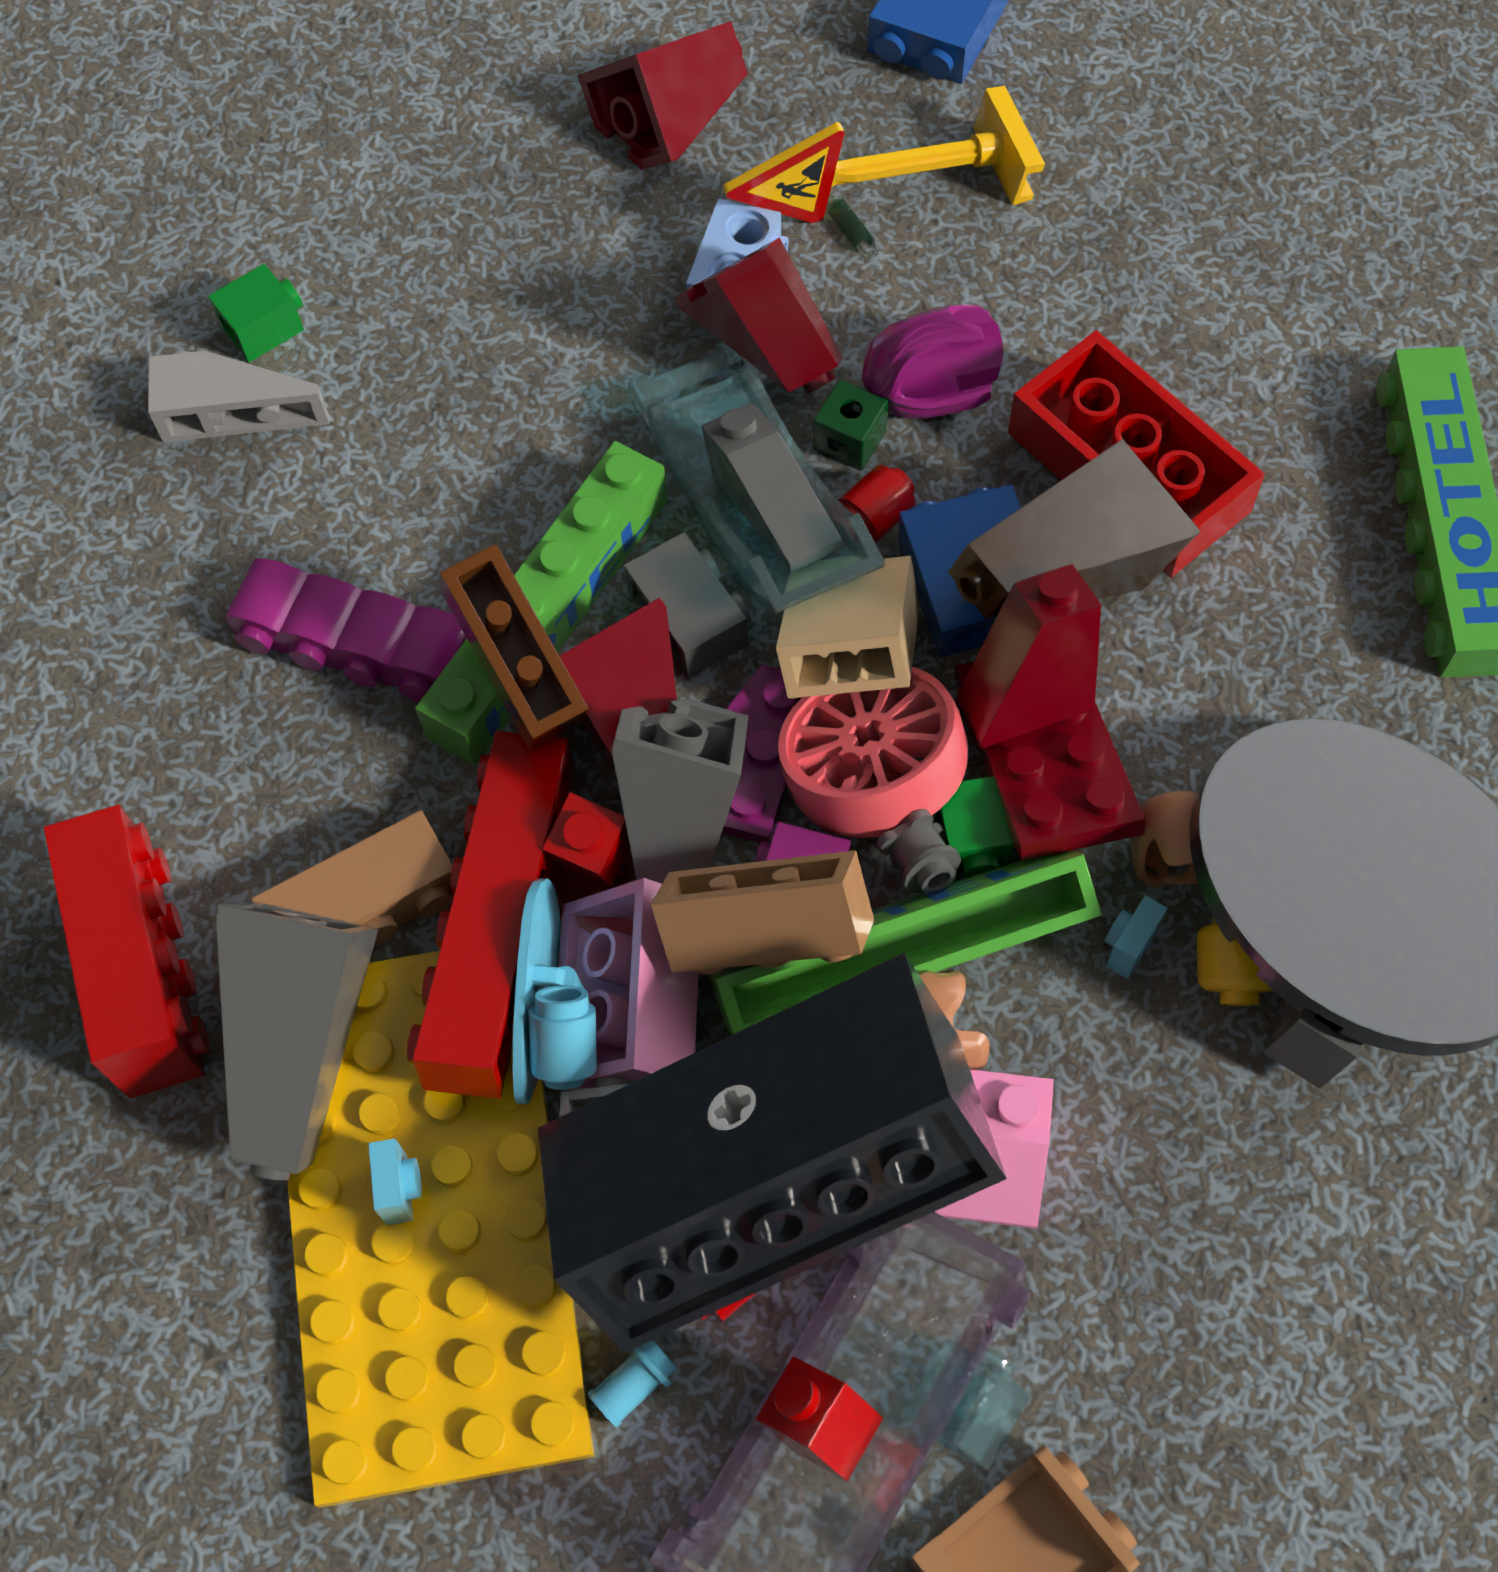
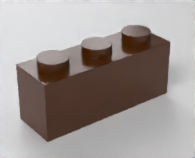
[440,544,589,751]

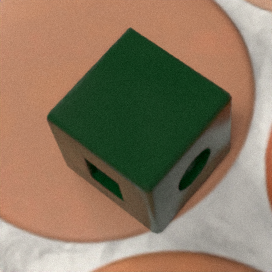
[813,380,888,471]

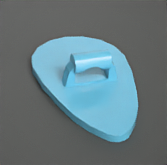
[513,878,585,1104]

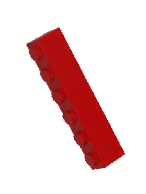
[407,731,574,1099]

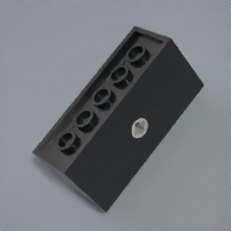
[537,953,1007,1352]

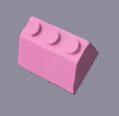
[550,878,699,1090]
[928,1069,1054,1229]

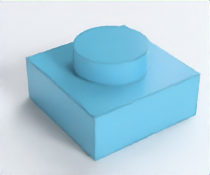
[1104,895,1168,979]
[368,1139,422,1225]

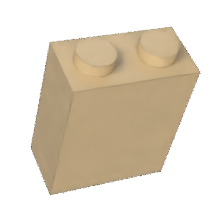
[776,556,920,699]

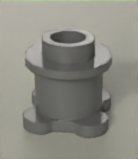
[877,809,961,894]

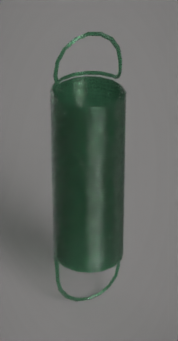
[827,195,878,257]

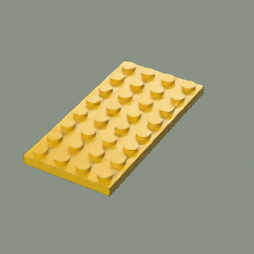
[287,951,595,1508]

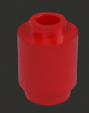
[830,465,915,549]

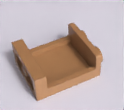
[909,1445,1140,1572]

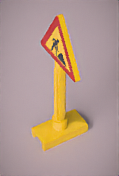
[723,86,1045,223]

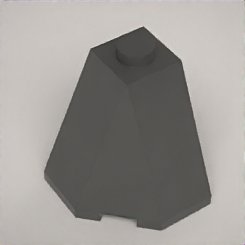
[612,699,748,884]

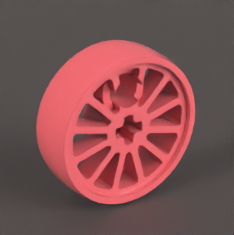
[778,667,968,838]

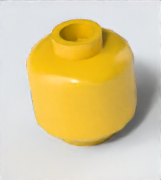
[1197,916,1273,1006]

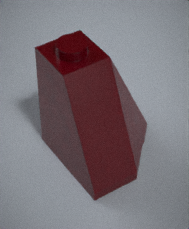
[577,21,748,170]
[674,237,843,393]
[956,564,1102,749]
[559,597,677,777]

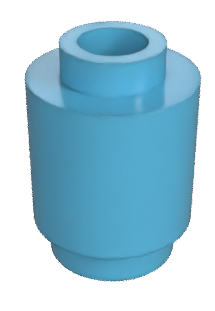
[528,985,597,1090]

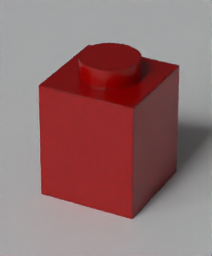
[542,792,630,888]
[756,1356,883,1482]

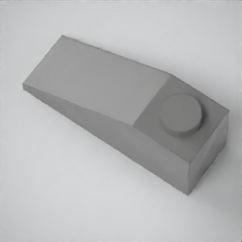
[148,351,329,442]

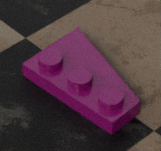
[722,664,802,843]

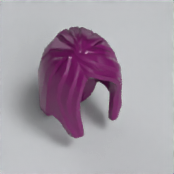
[861,304,1003,418]

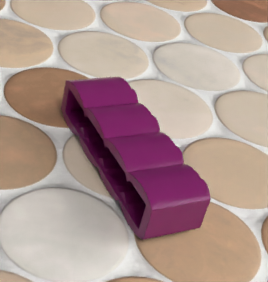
[225,558,467,703]

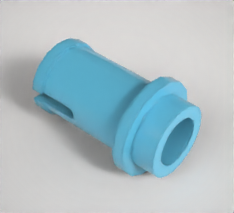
[587,1340,678,1428]

